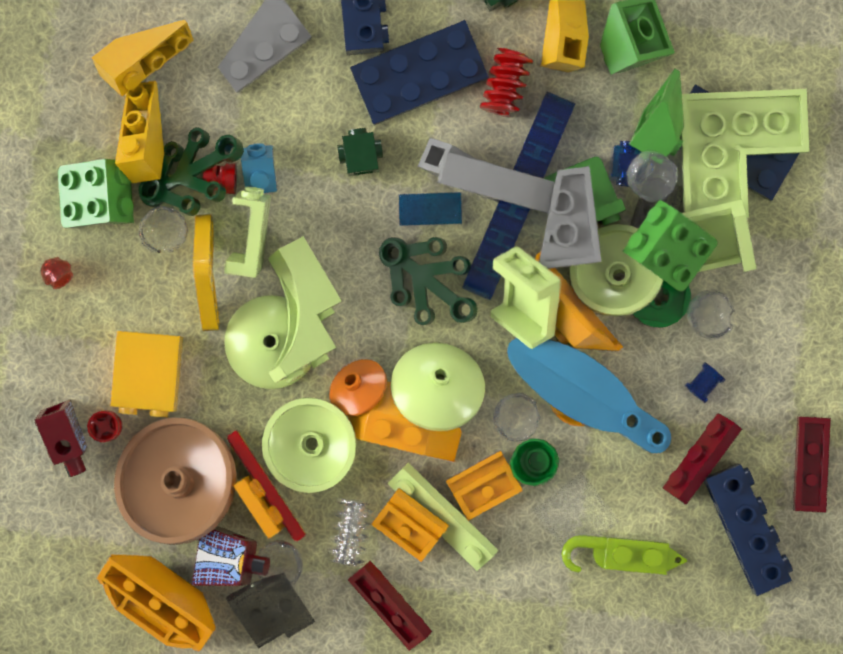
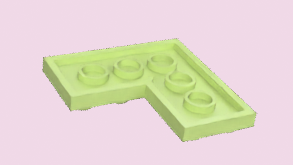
[681,89,810,218]

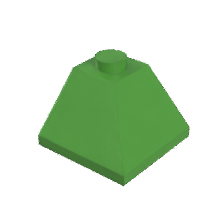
[600,0,675,75]
[630,69,684,164]

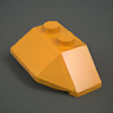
[535,251,623,351]
[347,381,462,462]
[97,554,216,651]

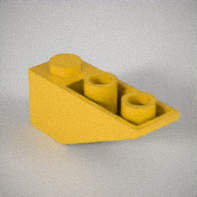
[541,0,589,73]
[91,20,194,96]
[115,81,164,183]

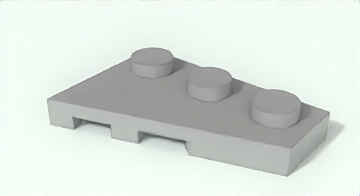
[218,0,312,93]
[539,167,602,269]

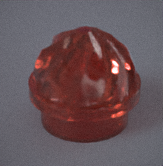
[40,257,73,289]

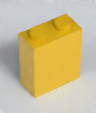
[110,331,183,417]

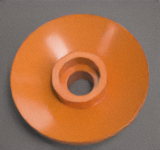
[329,359,387,417]

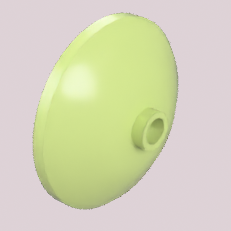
[570,224,663,316]
[225,295,311,389]
[391,343,485,431]
[262,398,357,493]

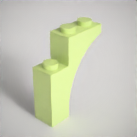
[268,236,341,383]

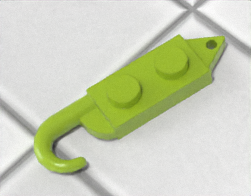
[561,535,687,575]

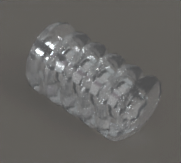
[326,498,374,567]

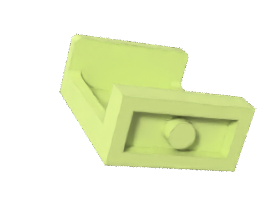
[224,187,271,278]
[682,200,757,272]
[490,246,561,349]

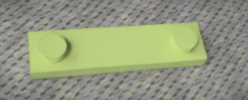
[387,463,499,571]

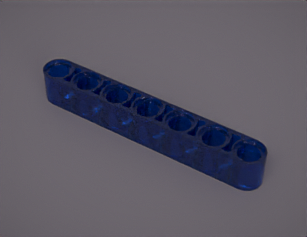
[462,91,576,301]

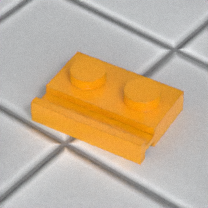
[446,450,523,521]
[233,475,285,539]
[371,488,449,562]

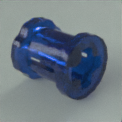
[685,362,726,404]

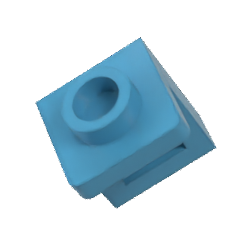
[241,143,277,193]

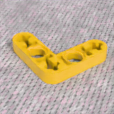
[193,214,219,331]

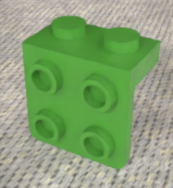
[544,157,626,226]
[58,159,134,228]
[623,199,718,291]

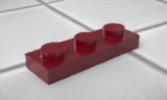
[662,413,742,505]
[793,416,831,513]
[348,560,433,651]

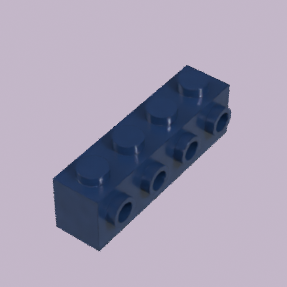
[341,0,389,55]
[704,463,793,596]

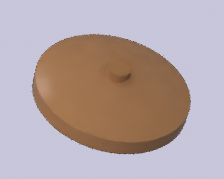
[114,418,236,545]

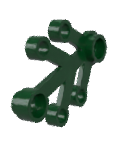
[138,127,244,216]
[379,237,478,325]

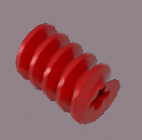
[480,48,534,117]

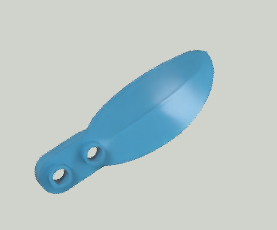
[507,338,671,453]

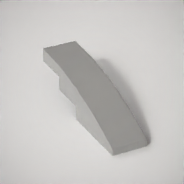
[437,152,555,214]

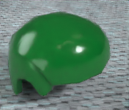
[510,438,560,487]

